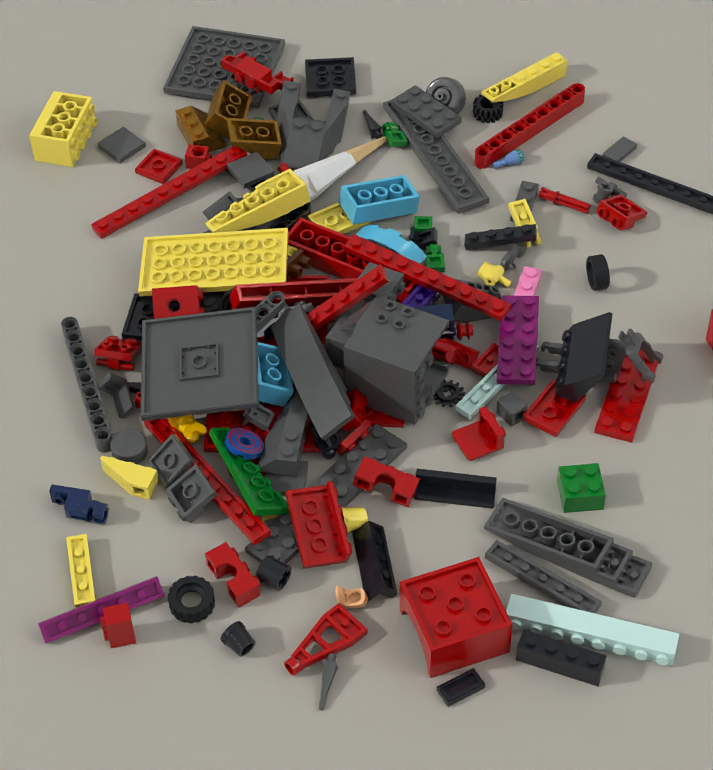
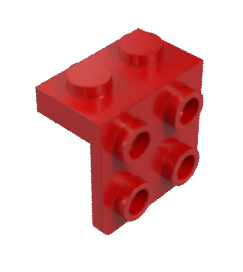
[452,406,506,461]

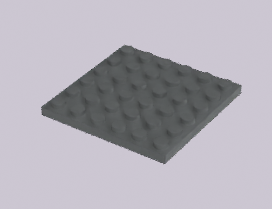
[163,26,285,107]

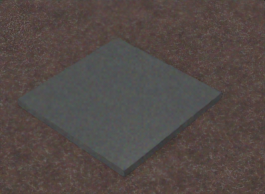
[141,307,259,421]

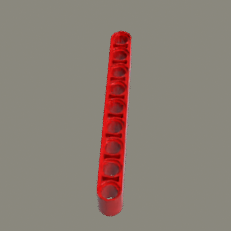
[474,83,585,169]

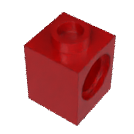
[185,144,212,169]

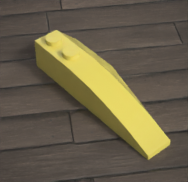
[205,169,311,233]

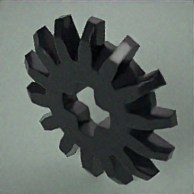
[433,380,465,407]

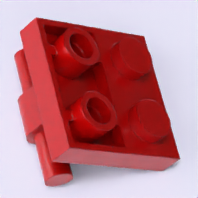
[94,336,142,371]

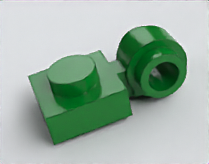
[382,122,408,147]
[425,244,445,272]

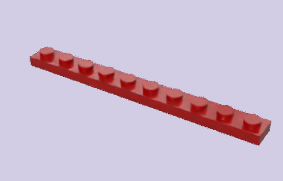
[91,146,247,239]
[344,234,511,322]
[144,418,271,546]

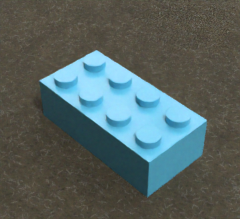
[339,175,420,225]

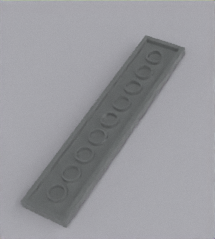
[383,100,489,214]
[245,424,407,564]

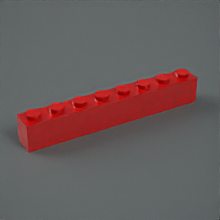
[229,278,358,309]

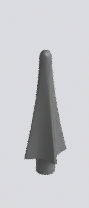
[319,654,338,710]

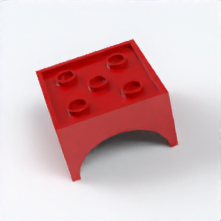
[400,557,512,678]

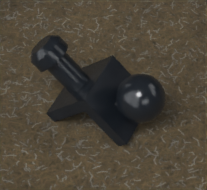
[309,421,340,459]

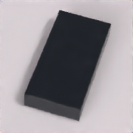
[437,668,485,707]

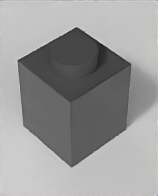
[496,391,527,427]

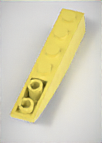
[482,52,568,102]

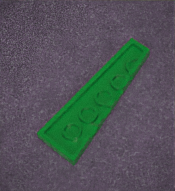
[209,428,290,516]

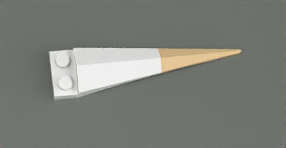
[294,136,388,201]

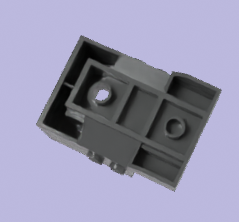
[326,262,449,425]

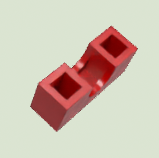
[353,457,420,508]
[205,542,261,608]

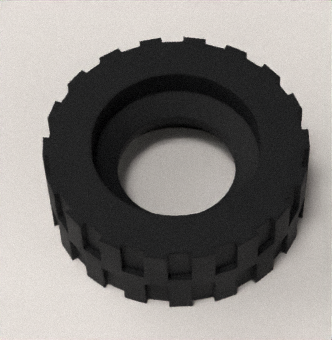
[168,575,215,623]

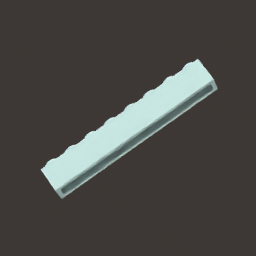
[506,594,679,666]

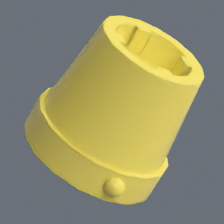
[342,507,368,533]

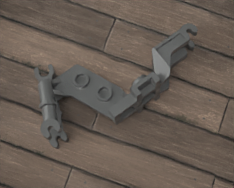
[536,328,663,388]

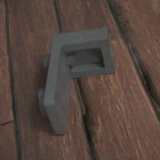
[97,372,135,418]

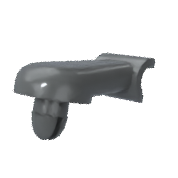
[500,243,526,271]

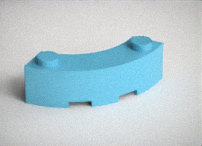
[356,225,427,264]

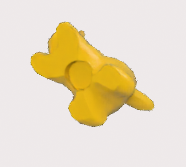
[169,415,207,443]

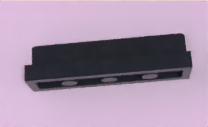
[414,468,497,509]
[353,521,397,601]

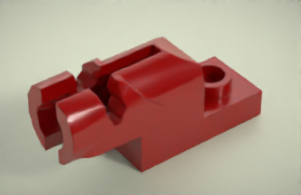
[432,337,480,370]

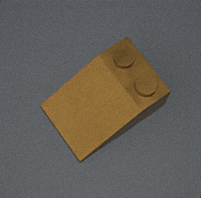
[227,118,282,159]

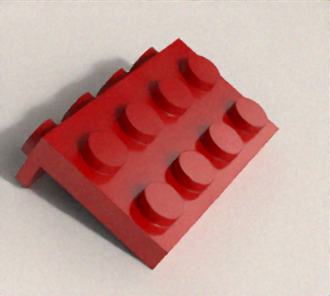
[285,481,352,569]

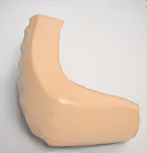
[335,585,368,609]

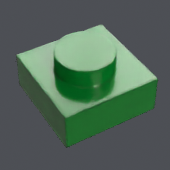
[414,216,432,232]

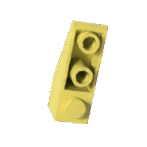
[100,456,159,500]

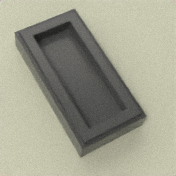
[602,136,637,162]

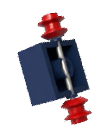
[414,304,473,341]

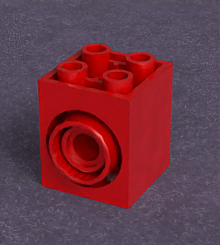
[152,285,204,319]

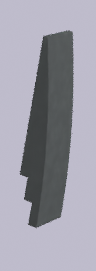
[271,303,355,440]
[484,498,652,598]

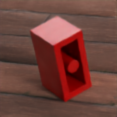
[100,603,136,648]

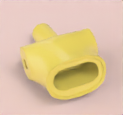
[476,261,512,288]

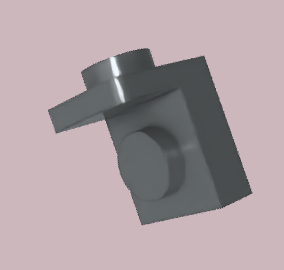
[242,404,275,431]

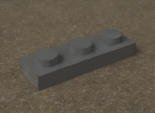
[510,181,539,222]

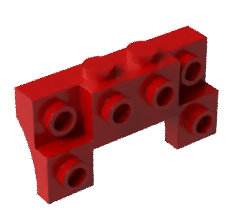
[221,51,294,95]

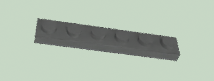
[485,540,602,613]

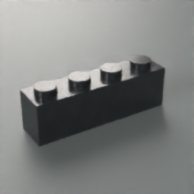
[516,630,607,687]

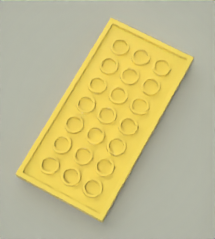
[138,228,289,296]

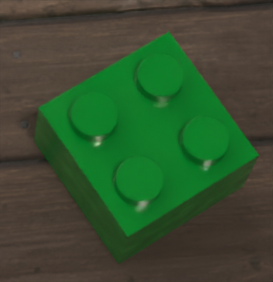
[557,463,606,513]

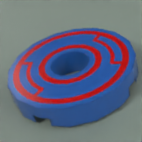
[225,428,264,460]

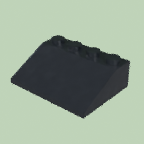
[555,312,613,403]

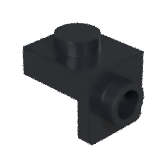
[409,226,437,250]

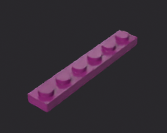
[38,576,165,643]

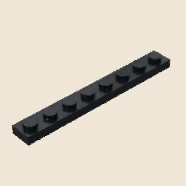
[587,153,713,214]

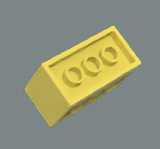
[29,91,97,167]

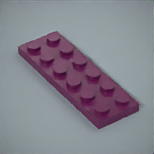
[497,295,539,385]

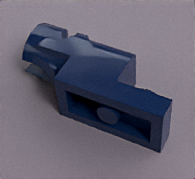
[49,484,109,525]

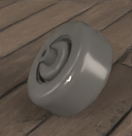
[426,77,466,114]

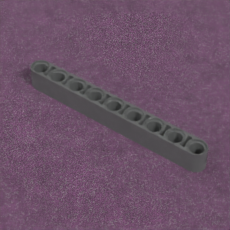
[61,317,112,453]

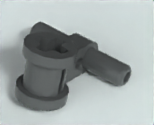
[593,177,627,205]

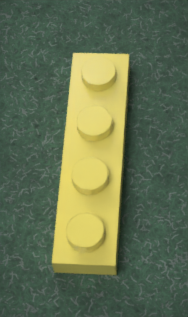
[66,534,96,608]

